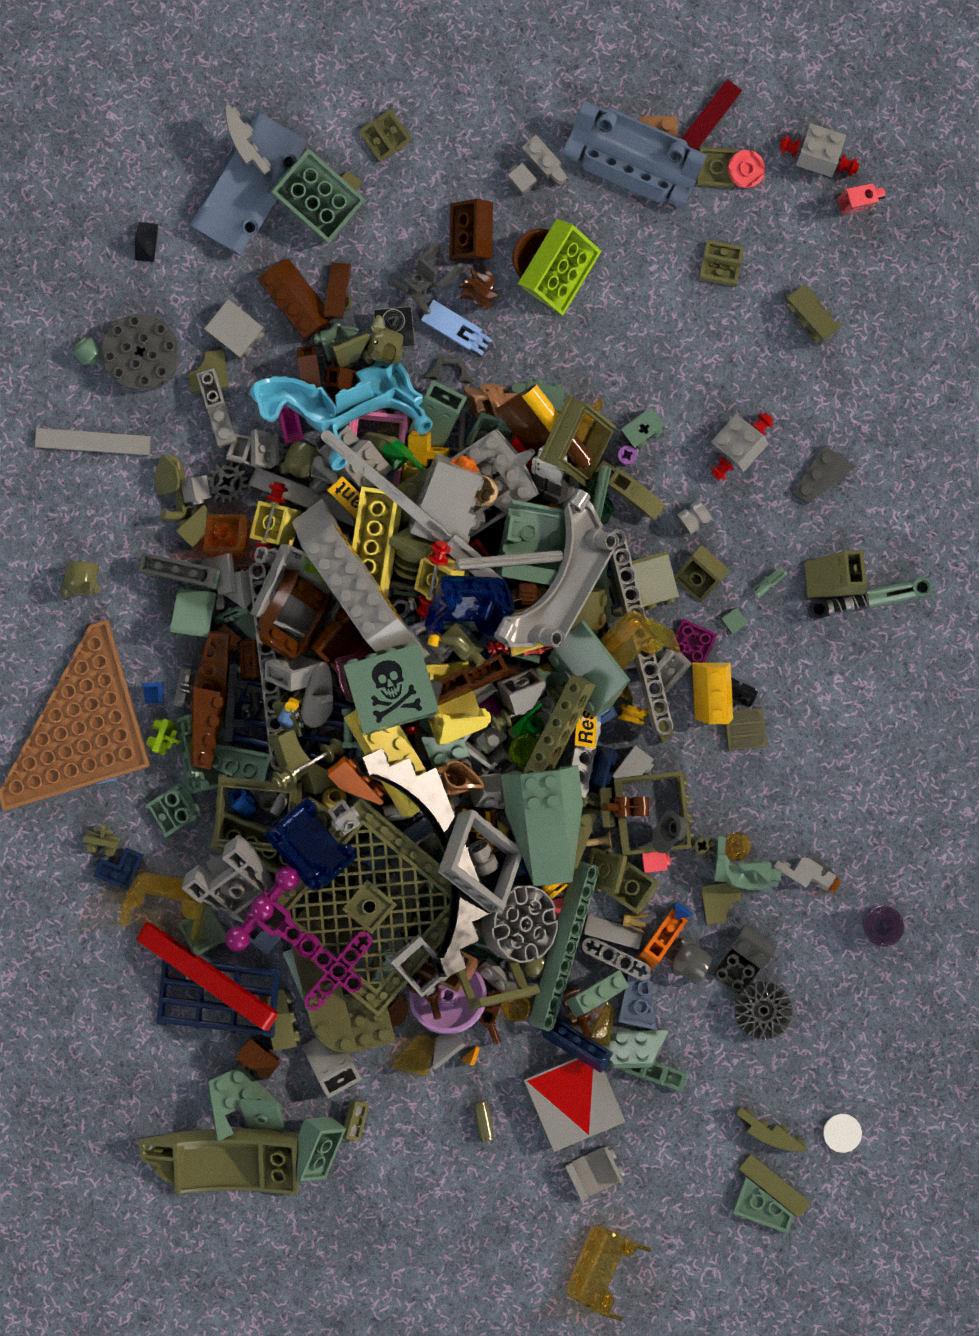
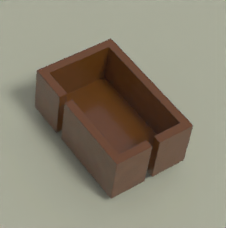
[308,608,370,676]

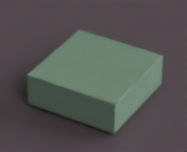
[721,608,748,634]

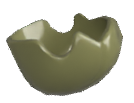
[520,954,548,979]

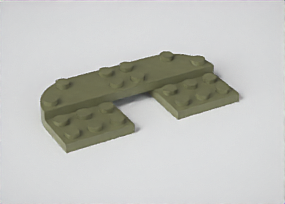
[291,897,396,1053]

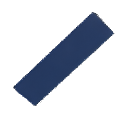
[542,1018,613,1073]

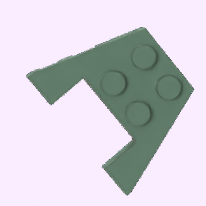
[207,1066,284,1142]

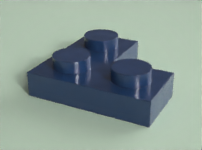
[93,848,144,890]

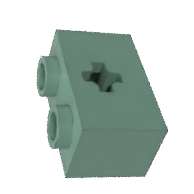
[620,407,665,450]

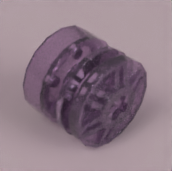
[862,905,904,947]

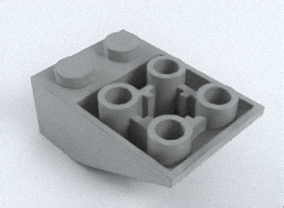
[302,1037,363,1098]

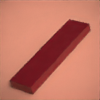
[682,79,742,150]

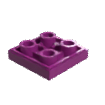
[669,619,717,663]

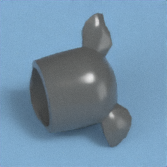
[671,937,712,985]

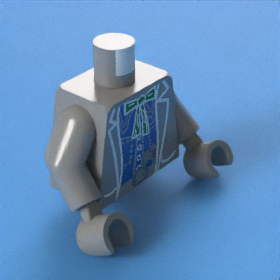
[466,706,509,754]

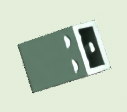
[407,380,467,447]

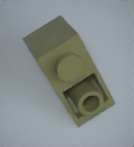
[177,505,208,549]

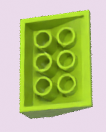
[518,218,602,316]

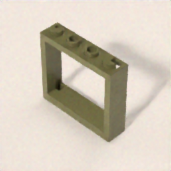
[613,771,694,855]

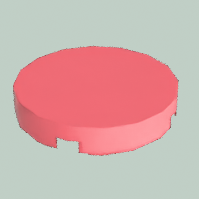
[727,150,765,188]

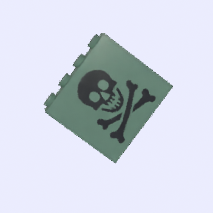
[343,642,439,736]

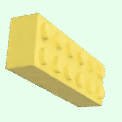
[352,487,402,598]
[344,710,426,817]

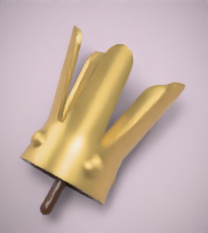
[619,911,648,933]

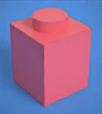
[642,852,671,873]

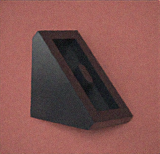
[135,222,158,262]

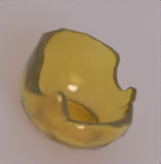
[725,832,751,861]
[501,997,531,1022]

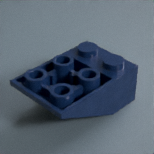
[589,745,617,787]

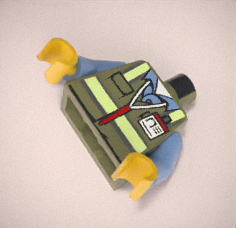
[272,687,307,737]

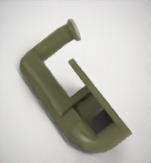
[154,455,190,520]

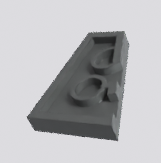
[793,446,856,504]

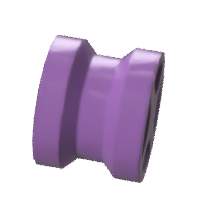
[617,445,637,466]

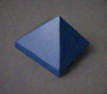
[674,902,692,920]

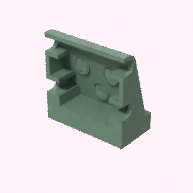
[493,500,566,589]

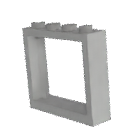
[438,810,522,913]

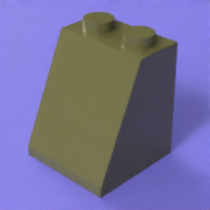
[632,551,679,610]

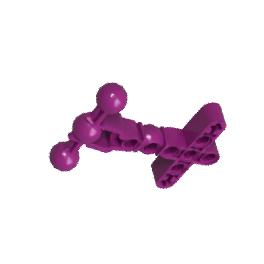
[225,866,372,1011]

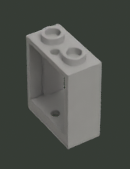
[264,654,320,691]
[390,934,449,997]

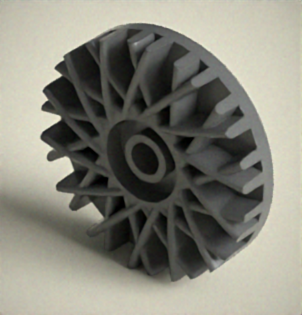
[734,981,793,1040]

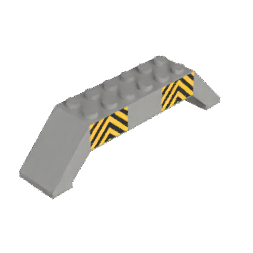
[292,499,430,659]

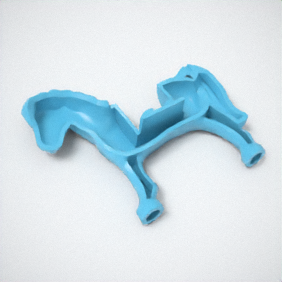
[250,361,433,471]

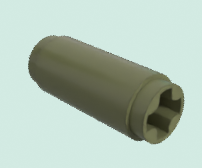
[474,1101,494,1142]

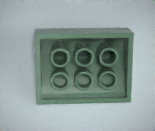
[268,148,366,243]
[548,620,630,718]

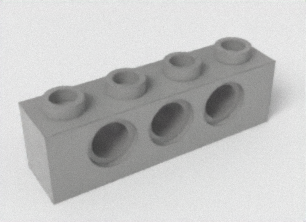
[562,717,601,798]

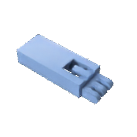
[421,300,492,356]

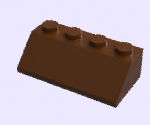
[257,258,334,341]

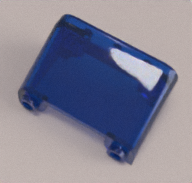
[425,575,516,636]
[264,798,358,892]

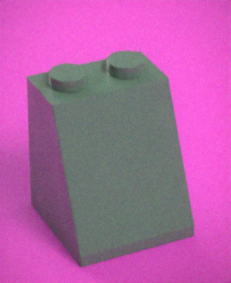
[170,585,218,639]

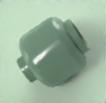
[73,337,101,366]

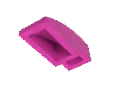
[279,405,304,444]

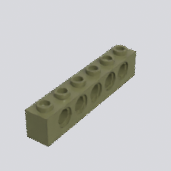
[523,675,596,773]

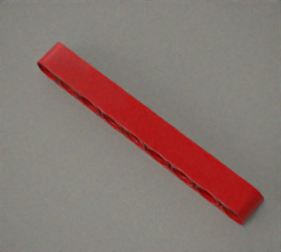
[136,922,279,1031]

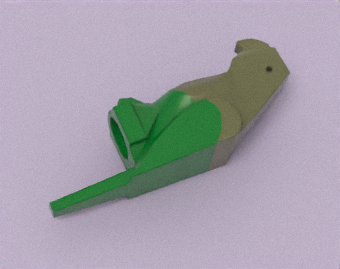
[362,431,426,472]
[507,703,543,752]

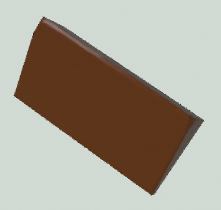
[239,639,261,680]

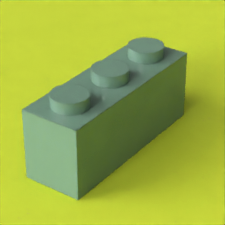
[566,970,629,1018]

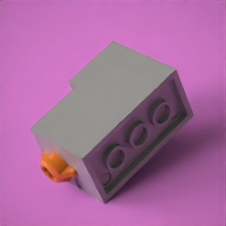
[408,453,484,544]

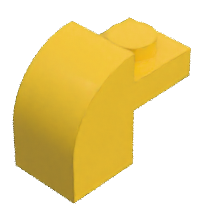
[408,431,450,466]

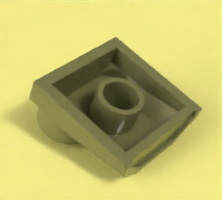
[606,861,659,915]

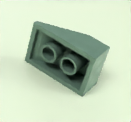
[297,1117,346,1182]

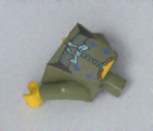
[427,623,485,667]

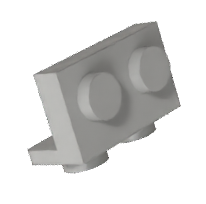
[648,648,692,692]

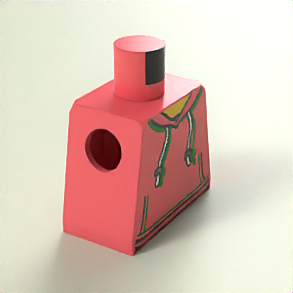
[837,184,885,216]

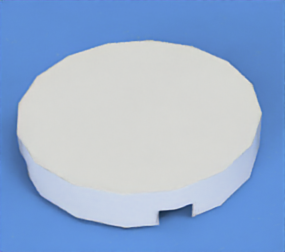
[823,1113,862,1153]

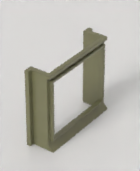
[539,395,617,490]
[214,774,303,854]
[457,921,540,1011]

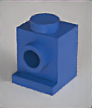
[228,788,258,818]

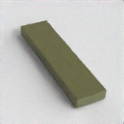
[738,1154,811,1218]

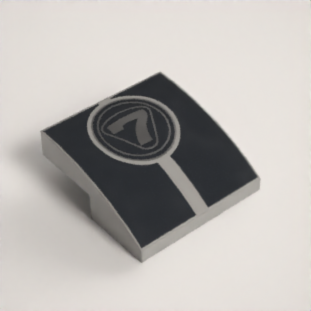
[373,306,415,347]

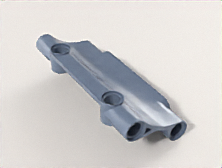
[562,101,707,209]
[190,112,308,256]

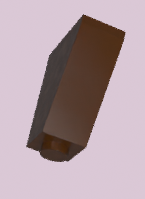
[297,345,322,388]

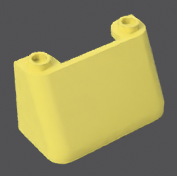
[426,661,491,745]

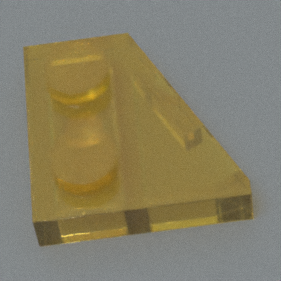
[391,1034,436,1076]

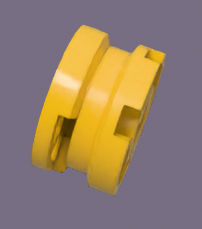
[618,704,648,726]
[540,883,568,899]

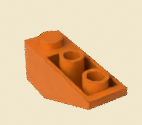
[327,755,384,805]

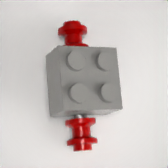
[779,123,860,177]
[710,413,774,481]

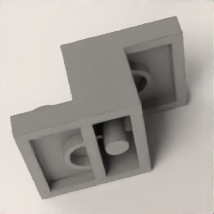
[319,425,392,491]

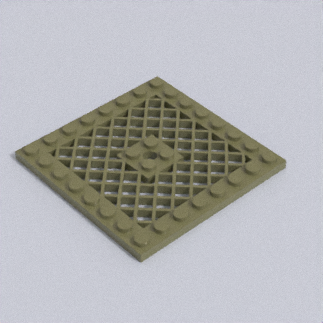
[266,797,451,1017]

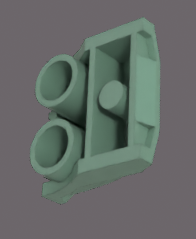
[145,784,200,838]

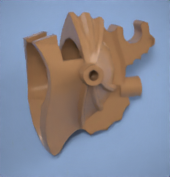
[464,383,518,419]
[436,761,484,797]

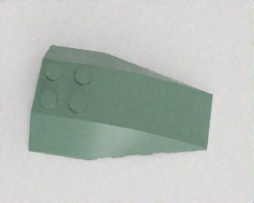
[501,765,583,886]

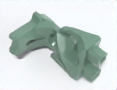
[714,836,781,892]

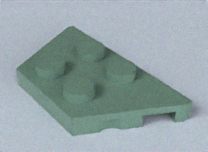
[594,1030,668,1069]

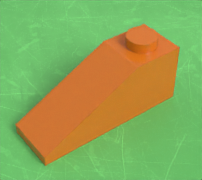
[636,909,688,970]

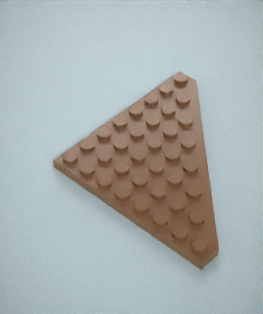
[0,620,151,811]

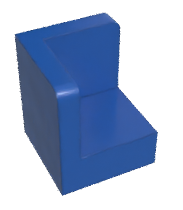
[142,682,165,704]

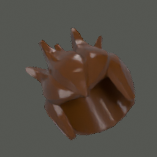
[459,266,499,309]

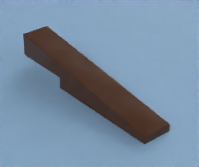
[438,654,510,706]

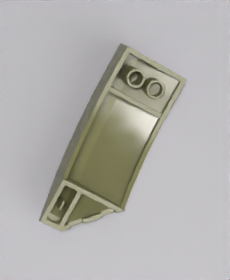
[139,1128,299,1195]

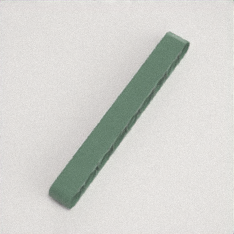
[530,861,599,1031]

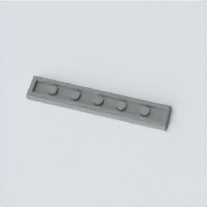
[35,428,151,456]

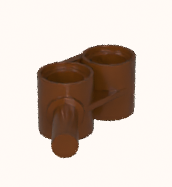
[602,797,649,817]
[407,972,442,1020]
[563,986,592,1038]
[479,990,502,1045]

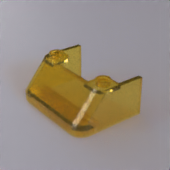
[600,611,681,702]
[119,871,208,942]
[567,1224,651,1321]

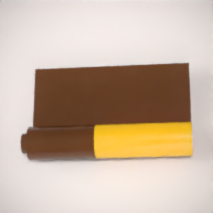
[495,384,593,469]

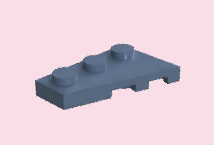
[618,966,656,1030]

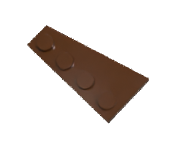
[188,631,230,708]
[190,686,228,770]

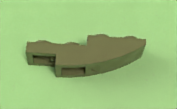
[592,460,666,521]
[735,1106,807,1152]

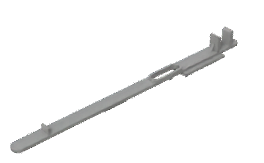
[321,430,505,589]

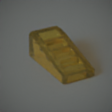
[591,1002,614,1046]

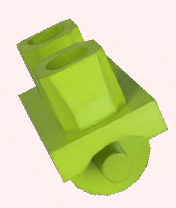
[146,718,180,755]

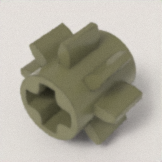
[691,835,716,860]

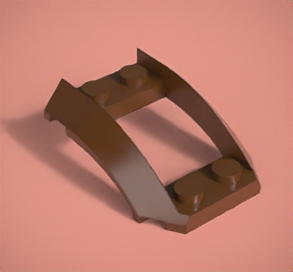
[257,569,332,661]

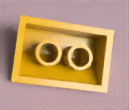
[692,663,733,724]

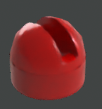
[403,721,419,735]

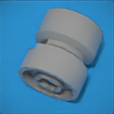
[676,500,712,535]
[468,839,499,876]

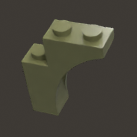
[268,728,337,795]

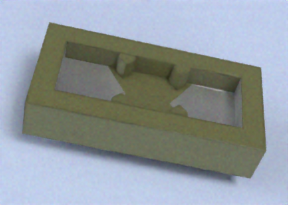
[343,1100,369,1141]

